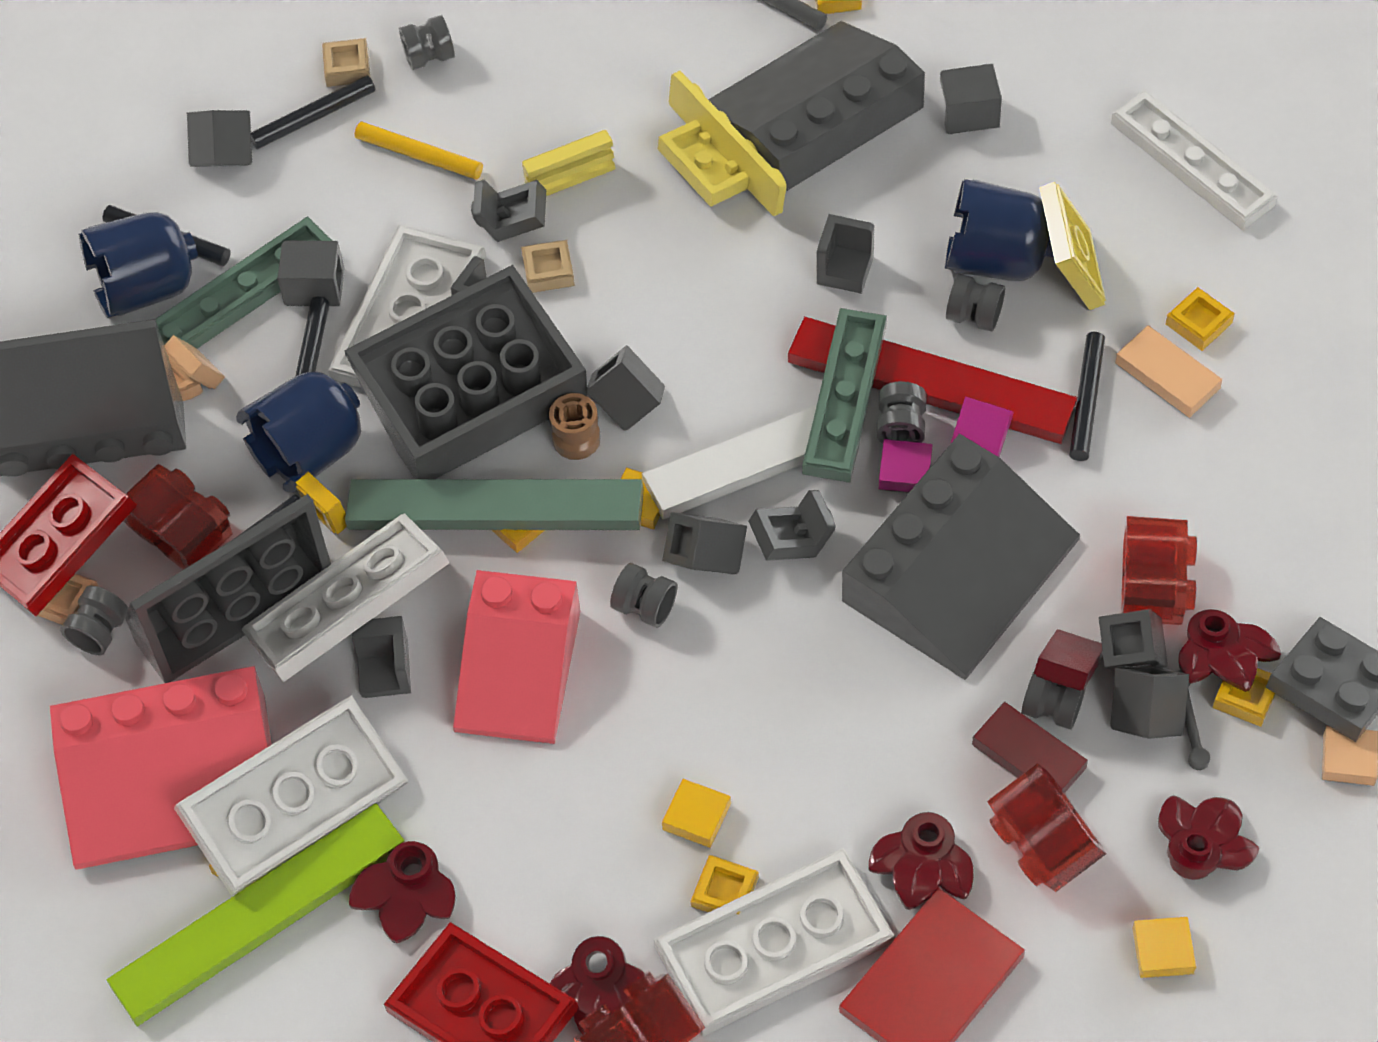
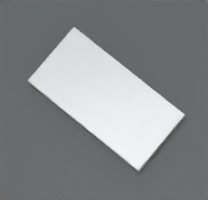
[328,225,486,388]
[241,513,450,682]
[174,695,408,896]
[654,848,895,1037]

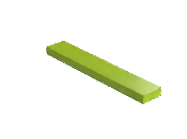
[106,803,405,1027]

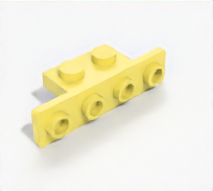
[658,71,787,216]

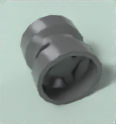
[399,15,455,70]
[946,274,1006,332]
[877,381,927,443]
[610,563,678,628]
[60,585,128,656]
[1021,669,1086,730]

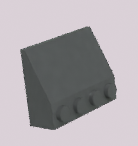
[708,21,925,191]
[344,265,588,479]
[0,319,186,477]
[842,434,1080,680]
[125,494,331,683]

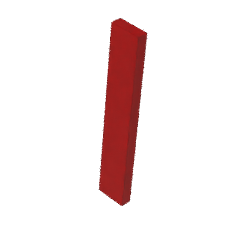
[788,316,1077,444]

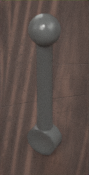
[1176,670,1210,770]

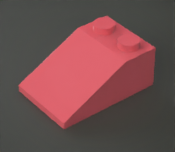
[453,570,581,744]

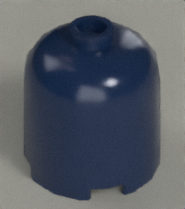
[944,179,1054,281]
[79,212,198,318]
[236,372,361,493]

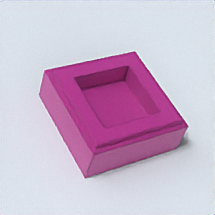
[951,397,1014,457]
[878,439,933,492]

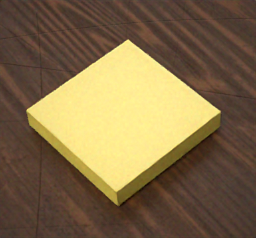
[1040,182,1106,310]

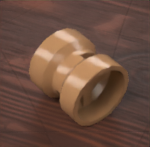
[549,393,601,460]

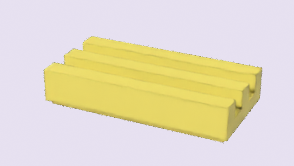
[522,130,615,196]

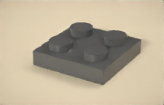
[1266,617,1378,742]

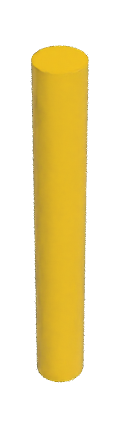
[354,121,483,180]

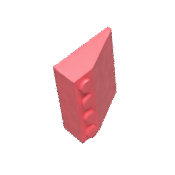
[50,666,272,870]

